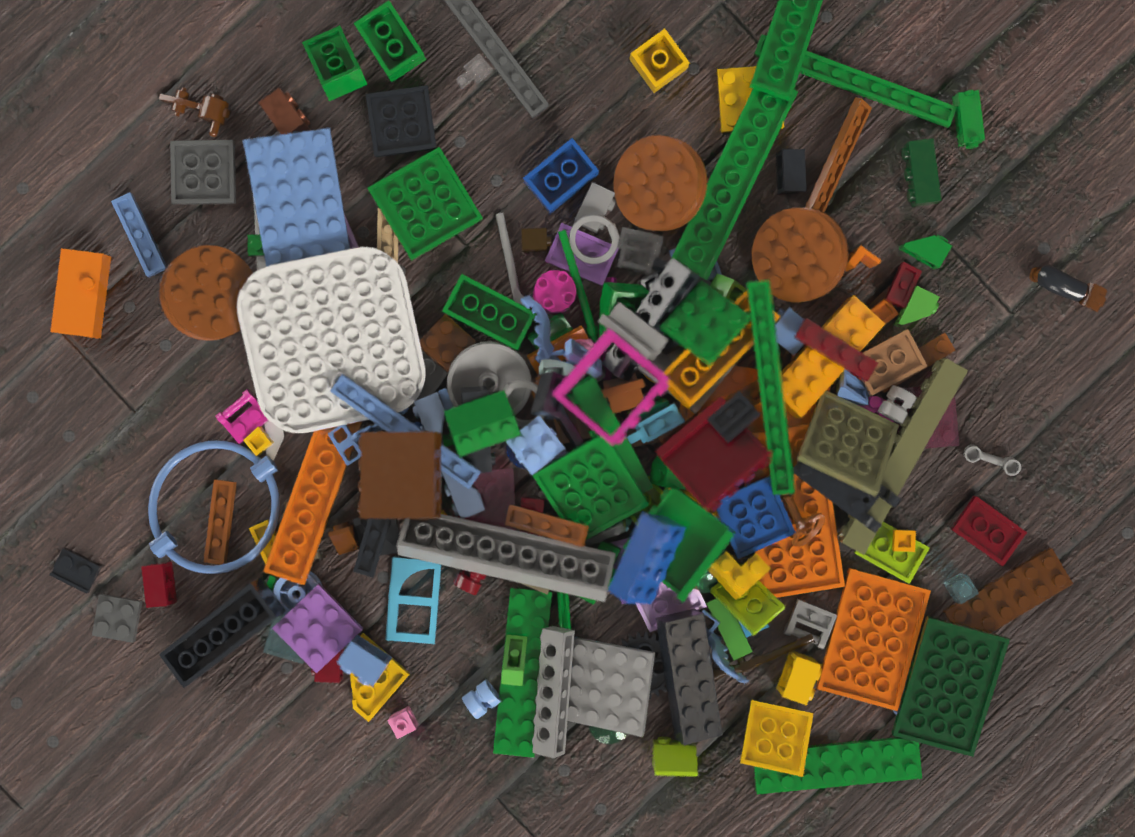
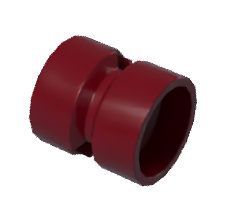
[453,570,487,595]

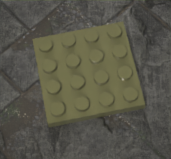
[797,391,899,496]

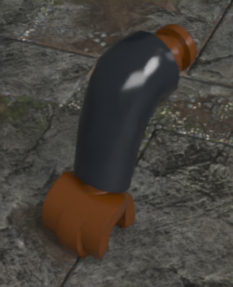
[1029,265,1108,313]

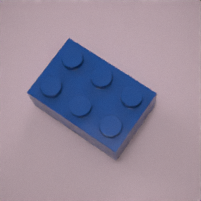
[523,138,599,214]

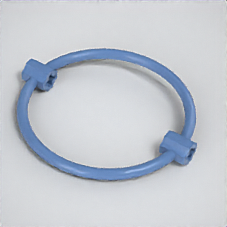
[148,440,280,574]

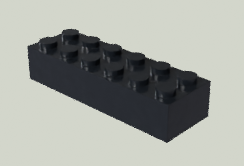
[159,577,286,688]
[656,609,723,745]

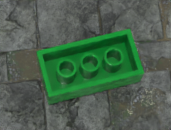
[442,274,537,351]

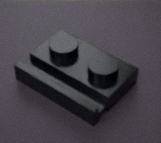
[707,392,760,443]
[50,547,102,594]

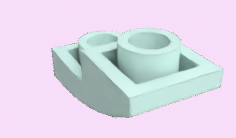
[539,359,585,383]

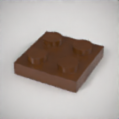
[420,314,476,373]

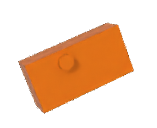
[51,248,111,339]

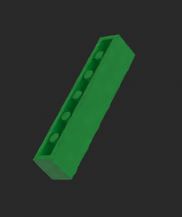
[568,376,653,493]

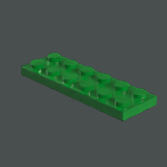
[749,0,823,101]

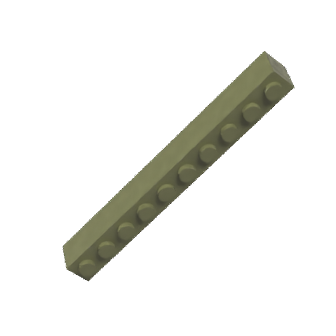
[838,358,968,555]

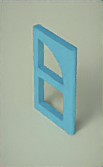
[385,556,441,644]

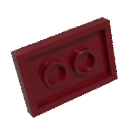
[950,496,1027,566]

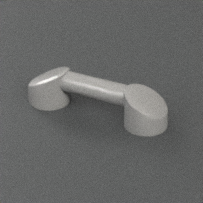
[963,444,1021,476]

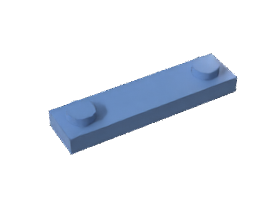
[111,192,167,277]

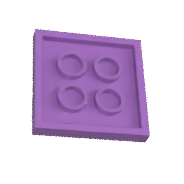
[272,583,363,673]

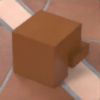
[601,373,645,413]

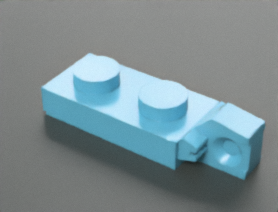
[627,403,685,444]

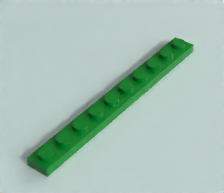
[753,34,957,128]
[747,280,796,495]

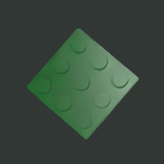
[660,280,751,366]

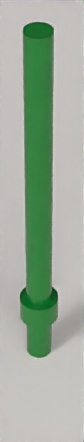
[558,229,599,344]

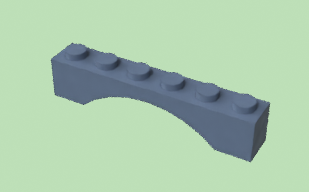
[412,392,486,519]

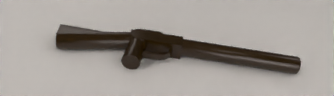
[712,633,816,681]

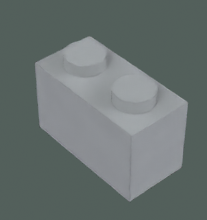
[574,182,616,233]

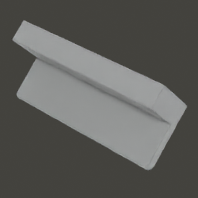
[598,303,668,361]

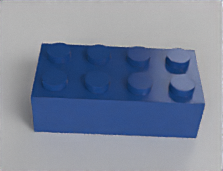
[608,513,686,604]

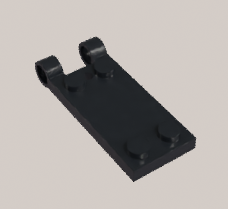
[793,461,902,533]

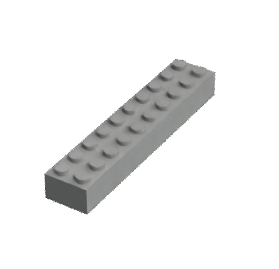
[397,514,615,602]

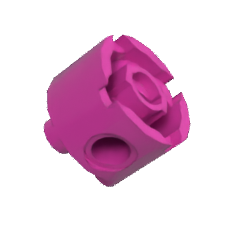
[533,270,576,315]

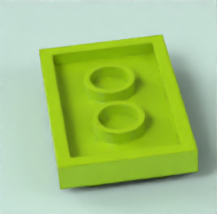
[853,522,930,584]
[710,563,785,636]

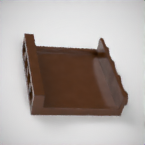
[358,432,441,518]

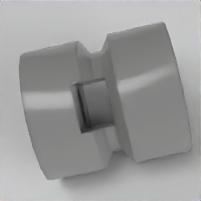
[878,385,916,424]

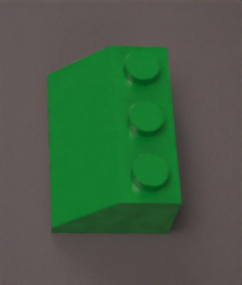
[444,390,520,456]

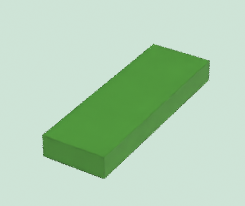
[706,598,753,660]

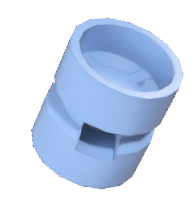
[462,679,501,719]

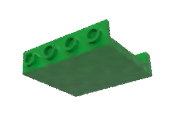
[622,486,736,602]

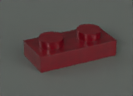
[884,262,922,309]

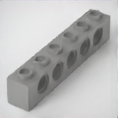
[532,626,575,758]

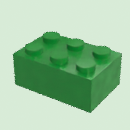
[354,1,426,83]

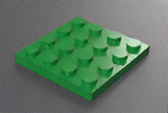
[367,147,483,261]
[533,435,650,540]

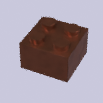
[259,88,311,135]

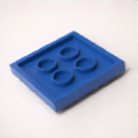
[716,475,795,559]

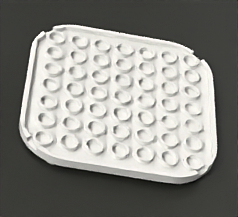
[237,247,426,433]

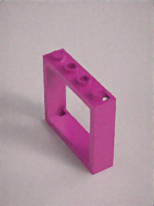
[553,328,669,446]

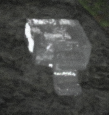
[456,54,493,89]

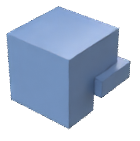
[775,306,804,355]

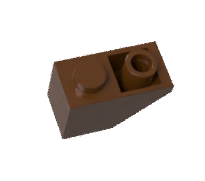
[328,521,360,555]

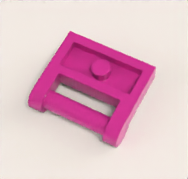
[215,389,269,444]

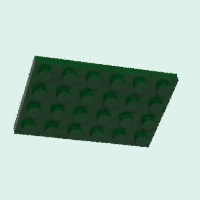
[891,616,1010,757]

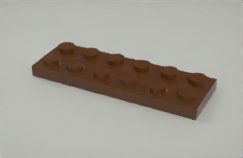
[943,547,1073,633]

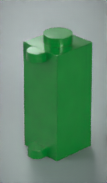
[952,90,985,149]

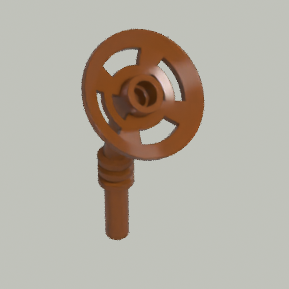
[781,494,825,547]

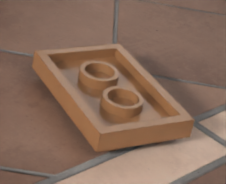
[861,329,927,396]

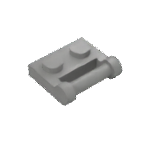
[784,599,837,649]

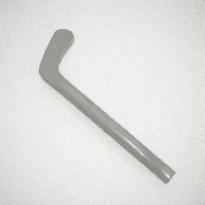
[496,213,534,306]

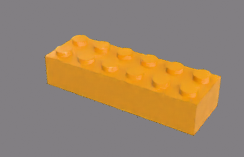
[663,289,780,410]
[781,295,885,419]

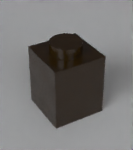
[521,228,551,252]

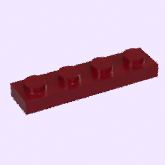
[793,319,878,382]

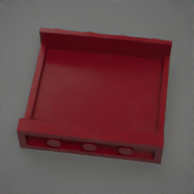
[656,396,772,512]

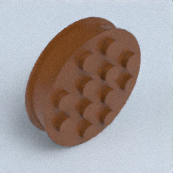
[614,135,707,231]
[752,208,848,302]
[159,245,253,341]

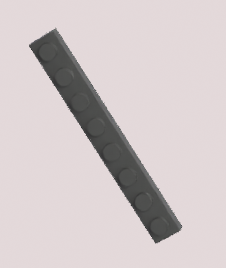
[444,0,549,119]

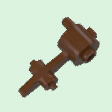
[159,87,231,137]

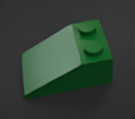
[302,26,368,101]
[599,282,649,350]

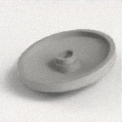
[447,342,531,416]

